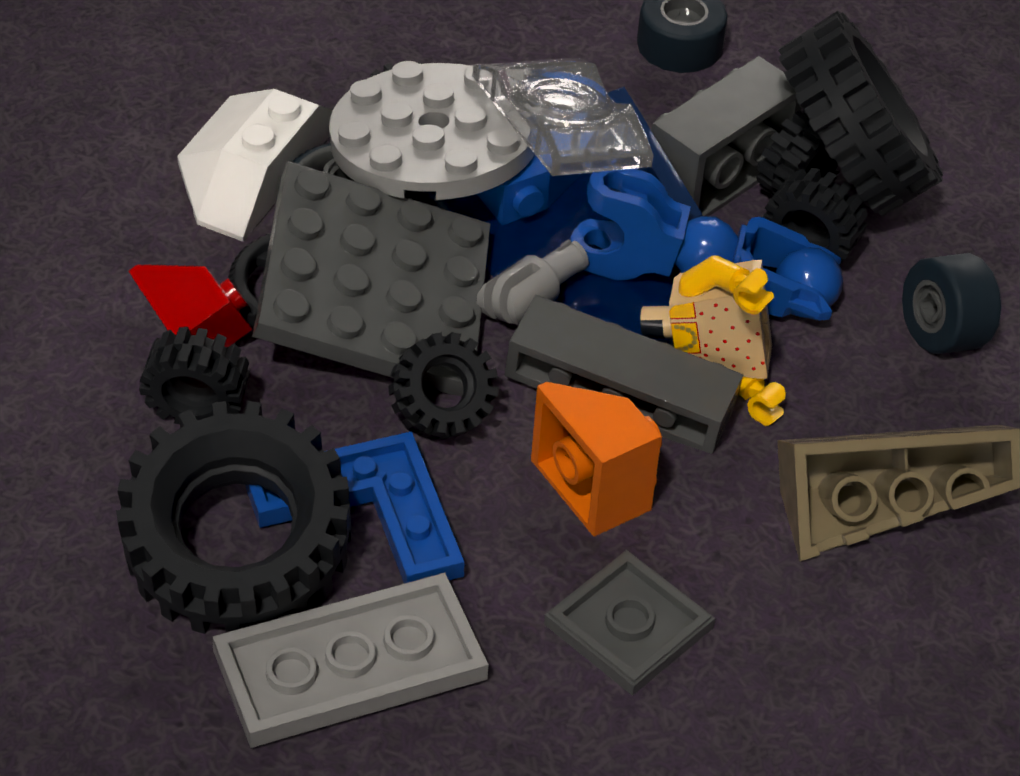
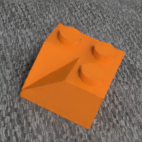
[531,382,662,537]

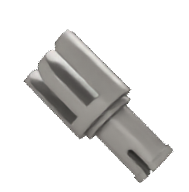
[476,240,589,325]

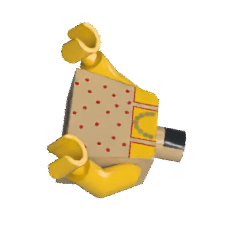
[640,255,786,426]

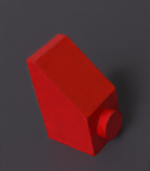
[128,264,253,347]

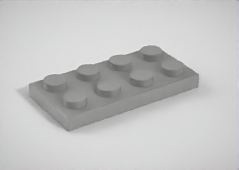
[212,573,488,748]

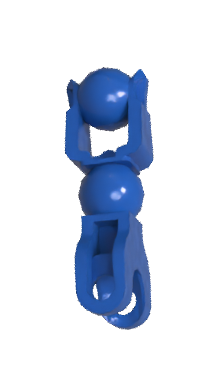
[570,163,843,321]

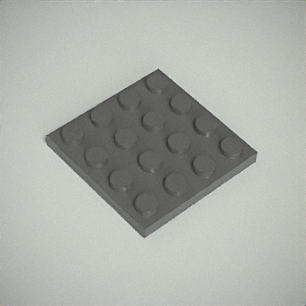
[252,161,490,396]

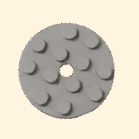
[329,61,539,200]

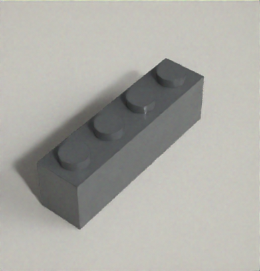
[504,294,744,454]

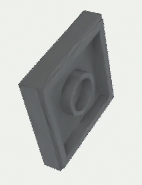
[544,550,715,696]

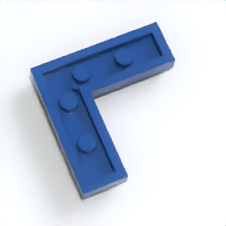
[245,431,464,584]

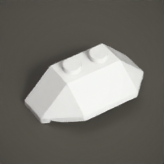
[178,89,333,242]

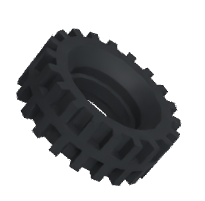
[778,11,943,217]
[116,401,351,634]

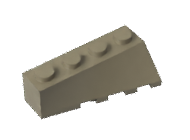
[777,425,1020,561]

